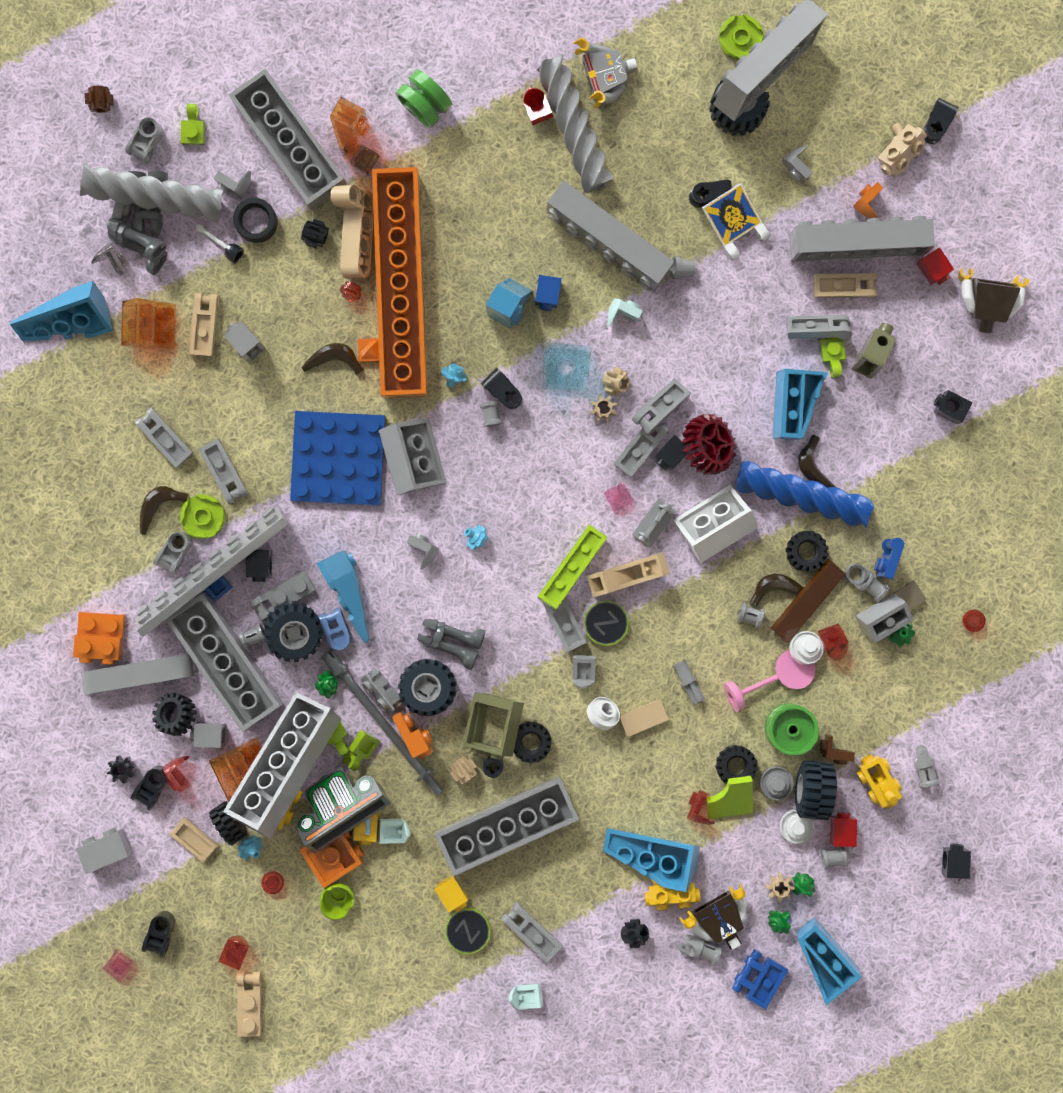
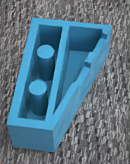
[486,278,532,329]
[773,369,828,441]
[797,917,861,1006]

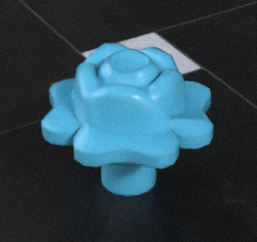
[441,364,467,388]
[464,524,488,550]
[238,835,262,860]

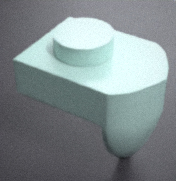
[608,299,643,327]
[377,819,411,844]
[508,983,543,1010]

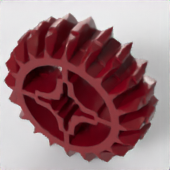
[681,414,737,475]

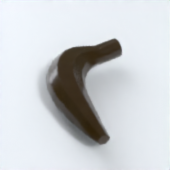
[302,343,363,375]
[798,435,837,488]
[140,486,188,535]
[749,573,804,607]

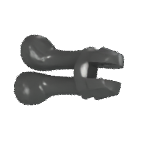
[128,171,168,236]
[107,218,168,275]
[417,619,486,671]

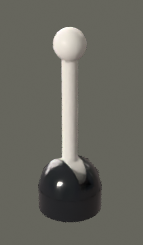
[195,224,244,264]

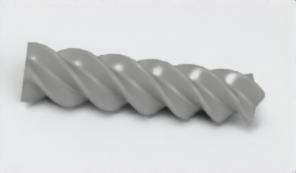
[537,55,613,194]
[80,164,223,222]

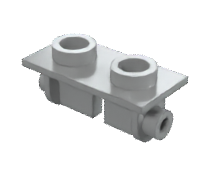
[632,498,677,548]
[360,668,403,714]

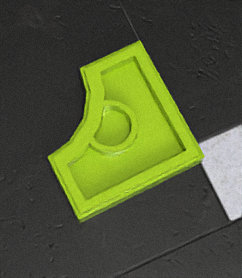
[706,776,753,819]

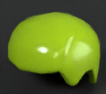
[319,882,354,920]

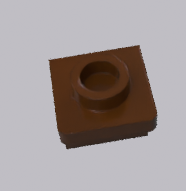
[820,735,855,765]

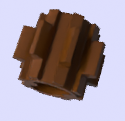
[84,85,114,113]

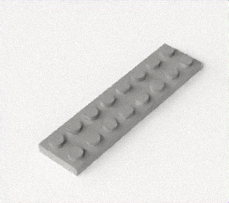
[135,505,288,637]

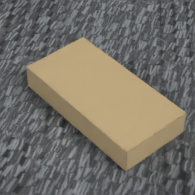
[620,699,669,737]
[169,817,219,863]

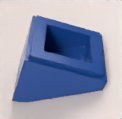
[204,575,233,602]

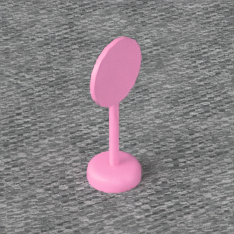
[724,650,816,713]

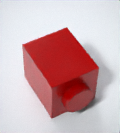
[916,247,955,285]
[830,812,857,847]

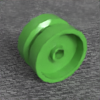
[395,69,453,128]
[764,703,819,756]

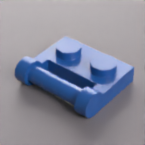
[874,537,904,580]

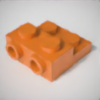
[73,612,125,664]
[392,710,433,759]
[299,831,365,888]

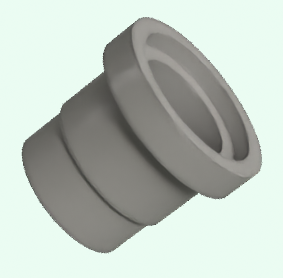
[671,256,696,279]

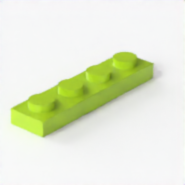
[537,525,608,611]

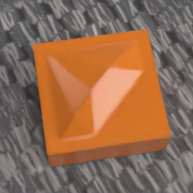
[358,338,379,362]

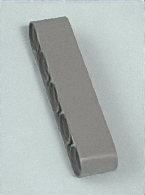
[81,654,194,695]

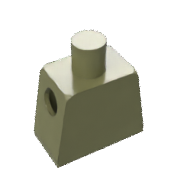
[852,323,896,379]

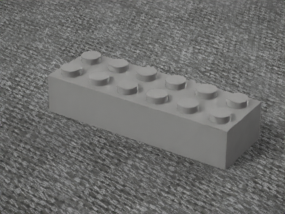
[713,0,828,121]
[229,69,347,211]
[547,180,674,291]
[789,216,935,261]
[166,593,284,732]
[223,692,342,839]
[435,775,579,876]

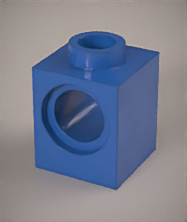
[535,275,562,311]

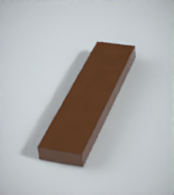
[770,559,846,643]

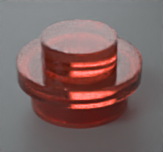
[339,281,362,301]
[962,609,986,632]
[261,871,284,894]

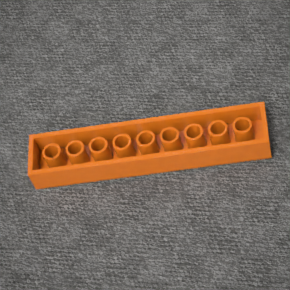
[372,167,428,399]

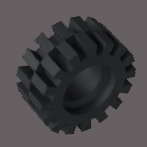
[786,531,829,571]
[152,693,197,736]
[514,721,551,763]
[715,745,758,784]
[209,801,248,846]

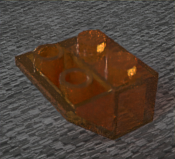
[330,97,370,161]
[121,298,176,349]
[209,738,262,802]

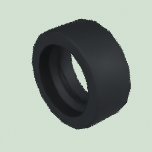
[233,198,278,243]

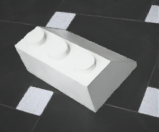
[673,485,759,563]

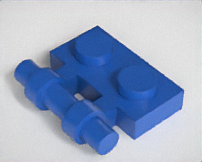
[732,949,788,1009]

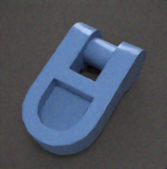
[318,607,351,650]

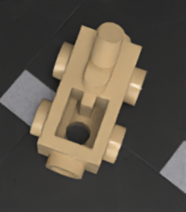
[878,123,927,178]

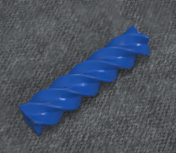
[735,461,874,528]

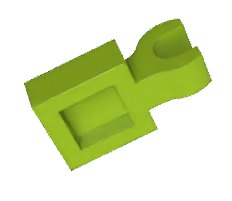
[180,104,205,145]
[820,337,846,378]
[327,714,350,756]
[342,730,380,771]

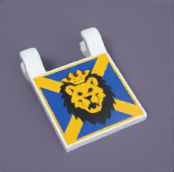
[702,183,770,260]

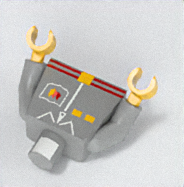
[573,38,638,109]

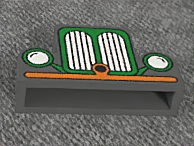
[297,767,391,854]

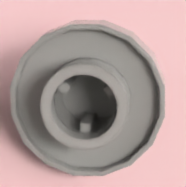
[759,766,794,800]

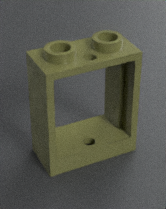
[463,692,524,760]

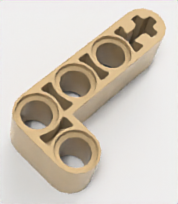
[331,185,374,279]

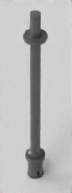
[320,648,443,796]

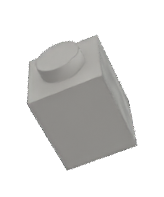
[190,723,225,748]

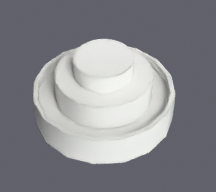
[789,631,824,665]
[587,697,620,730]
[779,809,814,844]

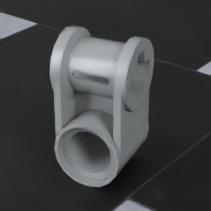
[125,117,163,164]
[153,532,192,576]

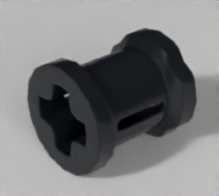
[483,756,504,778]

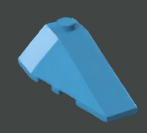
[10,281,113,341]
[316,550,370,643]
[603,828,700,892]

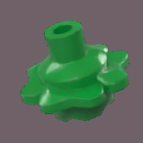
[889,623,915,647]
[315,671,338,699]
[792,872,816,897]
[768,910,791,934]

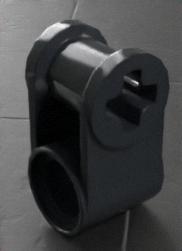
[923,97,959,144]
[689,180,732,208]
[480,367,522,409]
[130,766,170,811]
[141,911,175,958]

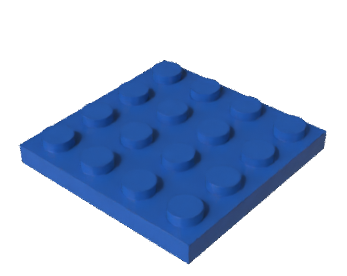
[290,411,386,506]

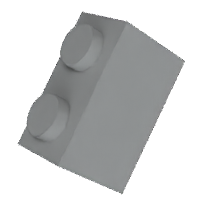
[224,321,266,363]
[856,593,914,643]
[76,827,133,874]

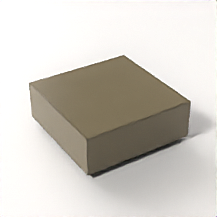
[894,581,927,610]

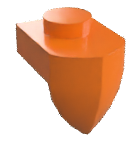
[853,182,883,219]

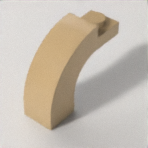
[587,552,670,597]

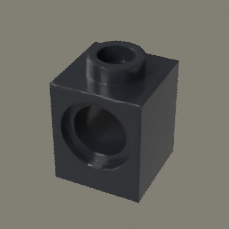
[933,390,973,424]
[655,435,687,471]
[246,550,272,582]
[942,843,971,879]

